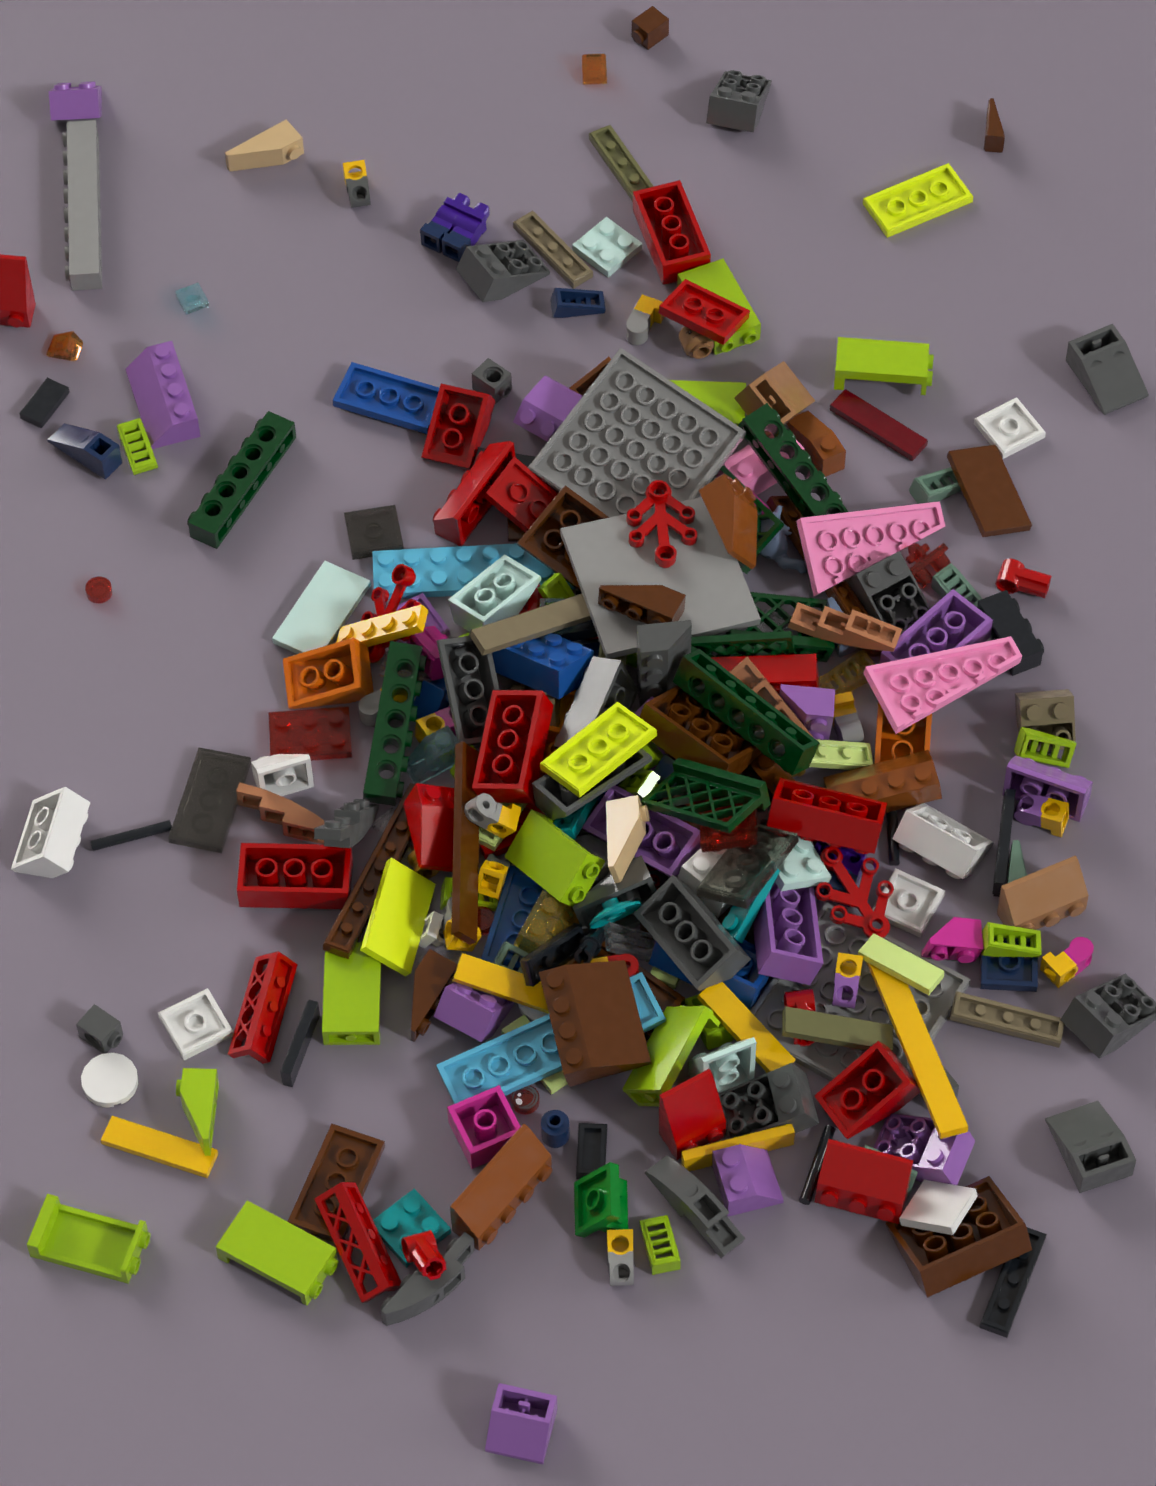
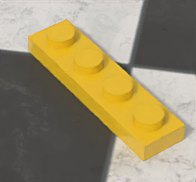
[336,604,428,647]

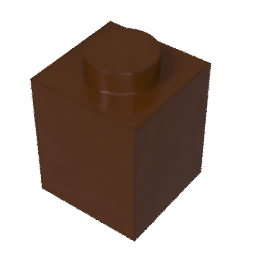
[631,6,669,50]

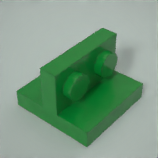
[574,1162,628,1238]

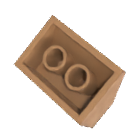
[997,855,1089,930]

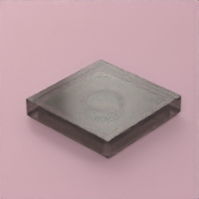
[344,505,404,560]

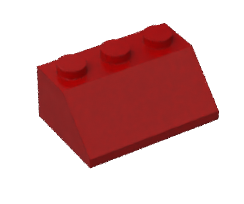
[814,1139,914,1224]

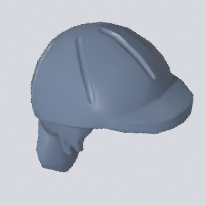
[759,505,808,574]

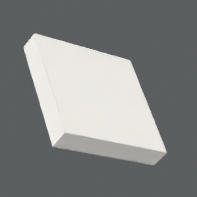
[974,397,1046,459]
[872,868,945,938]
[158,988,234,1060]
[899,1180,978,1235]

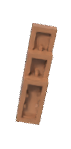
[788,602,902,652]
[729,656,815,739]
[236,782,324,844]

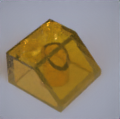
[514,890,584,965]

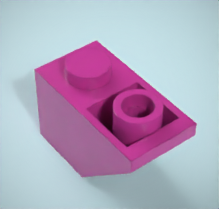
[921,917,984,963]

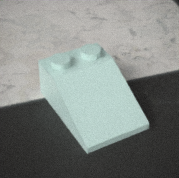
[448,554,542,632]
[688,1037,756,1094]

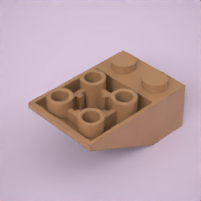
[734,361,815,437]

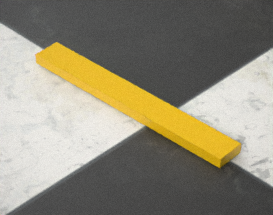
[867,963,968,1139]

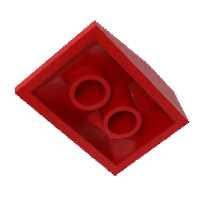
[0,254,36,328]
[421,383,496,469]
[403,783,454,872]
[814,1041,921,1139]
[659,1069,726,1160]

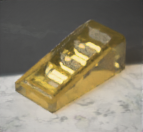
[819,649,876,695]

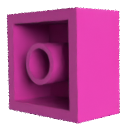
[447,1085,521,1169]

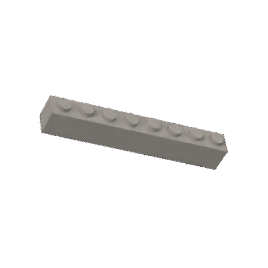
[62,120,102,291]

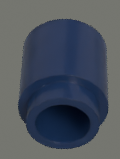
[541,1110,570,1148]

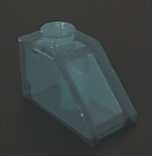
[407,725,458,784]

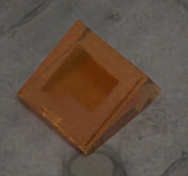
[582,54,607,85]
[46,331,83,361]

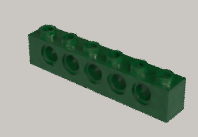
[738,403,848,517]
[187,411,296,549]
[363,641,427,806]
[673,649,820,776]

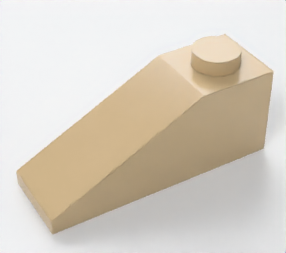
[225,119,304,172]
[606,795,650,883]

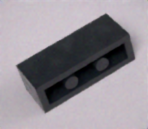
[977,590,1044,676]

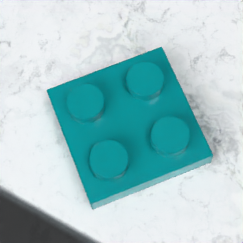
[373,1188,451,1268]

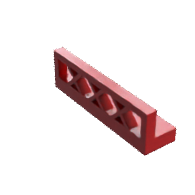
[228,951,298,1064]
[314,1182,401,1303]

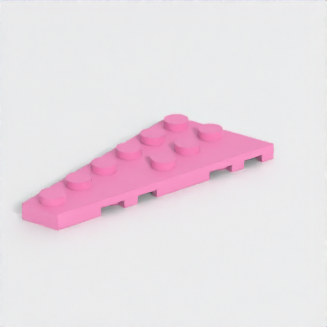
[796,501,945,596]
[864,636,1022,734]

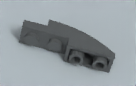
[314,799,379,848]
[645,1155,745,1259]
[381,1232,475,1326]

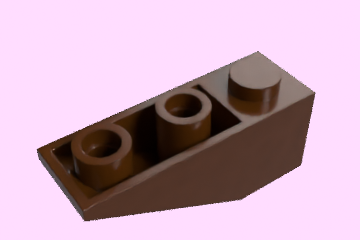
[598,585,686,624]
[411,948,457,1042]

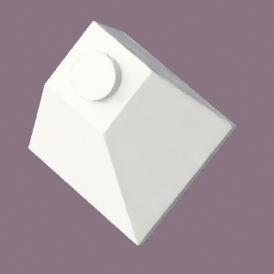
[251,754,314,796]

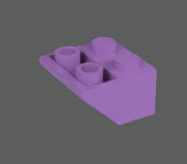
[49,81,102,121]
[433,982,515,1042]
[485,1383,558,1465]

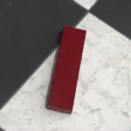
[830,389,928,461]

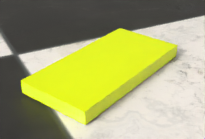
[863,163,973,238]
[540,702,657,798]
[360,858,436,977]

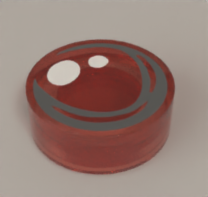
[511,1085,540,1114]

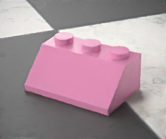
[716,434,805,496]

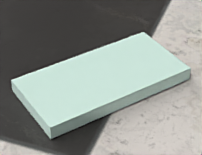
[272,561,371,654]

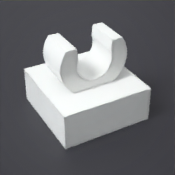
[419,911,446,949]

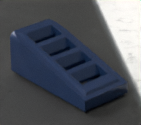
[550,288,606,318]

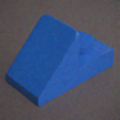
[413,677,450,719]

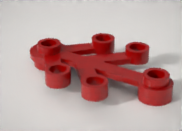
[626,480,698,568]
[361,564,421,663]
[815,846,894,938]

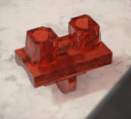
[906,543,951,589]

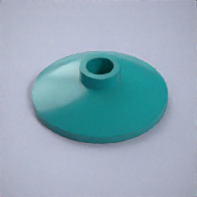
[589,898,642,929]

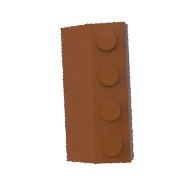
[823,750,942,813]
[450,1124,552,1250]

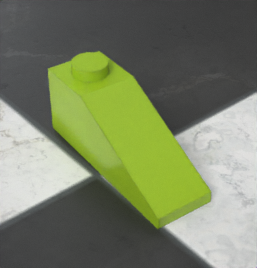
[176,1068,219,1156]

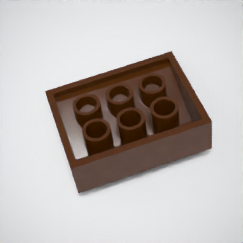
[517,485,609,591]
[639,685,762,774]
[539,960,652,1087]
[885,1176,1032,1298]

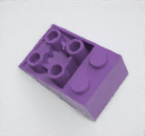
[874,1114,975,1185]

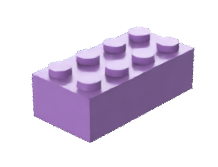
[880,589,993,664]
[753,882,823,985]

